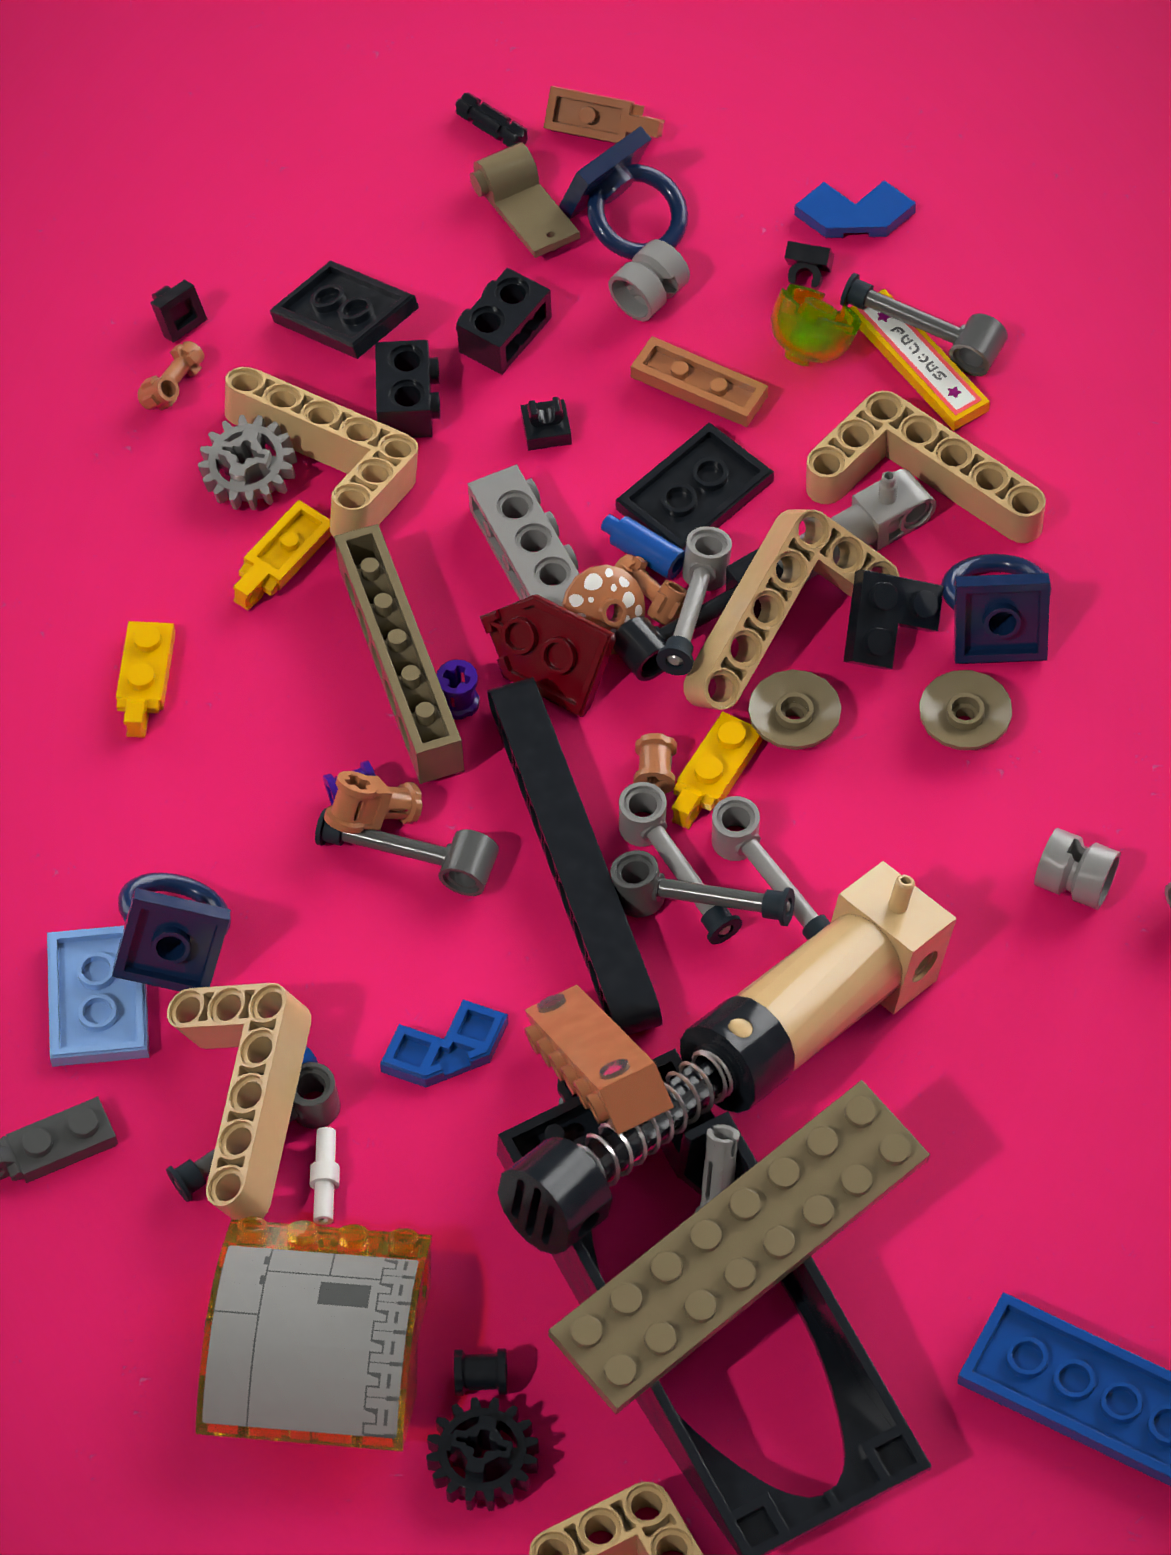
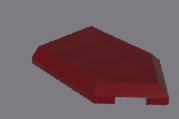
[480,594,616,717]

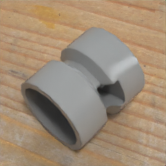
[608,239,690,321]
[1034,827,1121,910]

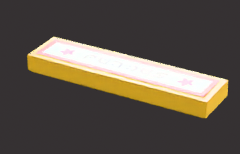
[849,288,990,431]

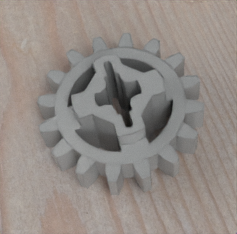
[198,415,297,510]

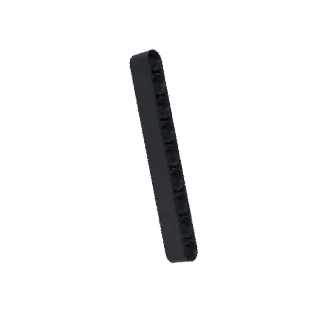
[487,677,663,1035]

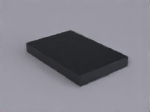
[270,261,419,359]
[615,422,774,551]

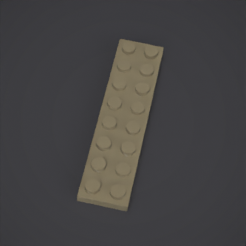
[548,1080,930,1414]

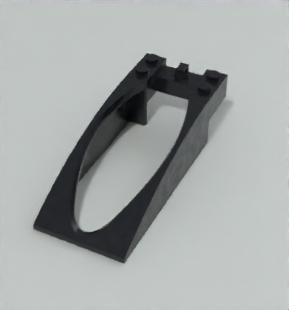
[497,1049,932,1555]

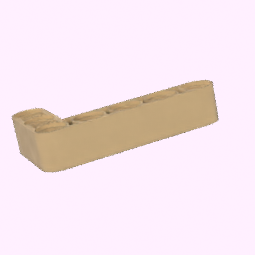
[224,367,418,538]
[806,391,1046,543]
[683,509,899,710]
[167,983,312,1226]
[529,1482,703,1555]

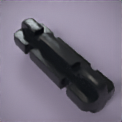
[455,93,528,147]

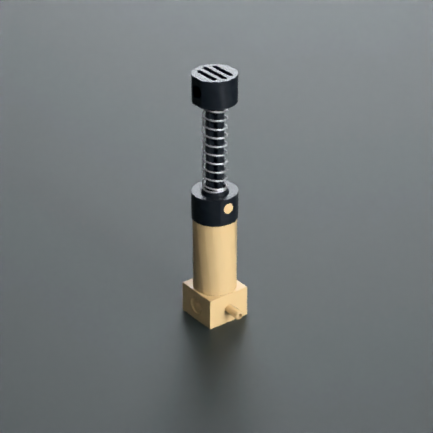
[498,861,957,1255]

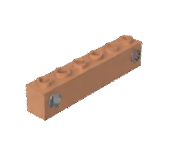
[524,985,674,1135]

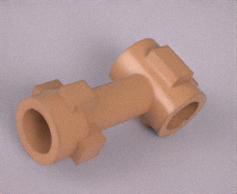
[137,341,205,410]
[614,554,687,625]

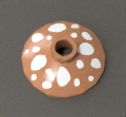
[561,564,645,655]

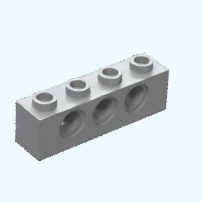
[468,464,579,606]

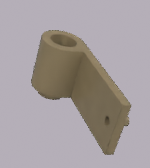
[470,142,580,258]

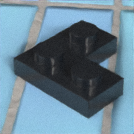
[843,570,944,670]

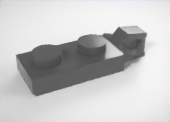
[0,1097,118,1183]

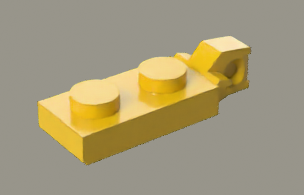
[233,500,332,611]
[116,621,175,738]
[672,711,763,830]

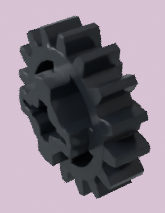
[426,1397,539,1511]

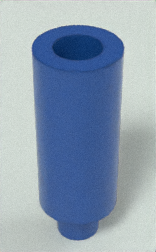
[601,514,685,580]

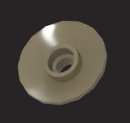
[748,669,842,750]
[919,670,1012,750]

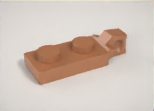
[543,86,665,143]

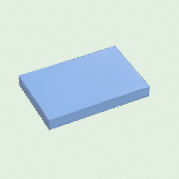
[47,925,149,1067]

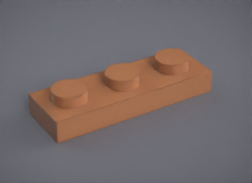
[630,336,768,427]

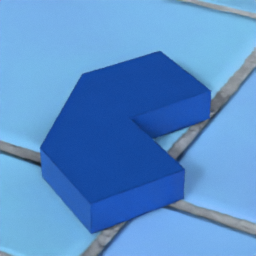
[794,180,916,238]
[380,1000,508,1088]

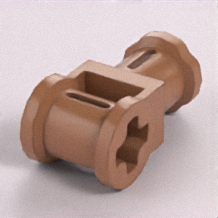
[324,771,422,834]

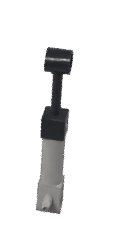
[613,469,937,681]

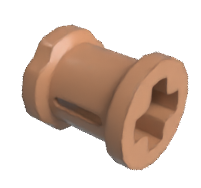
[633,733,677,794]

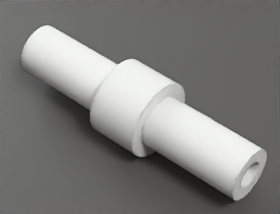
[310,1127,340,1225]

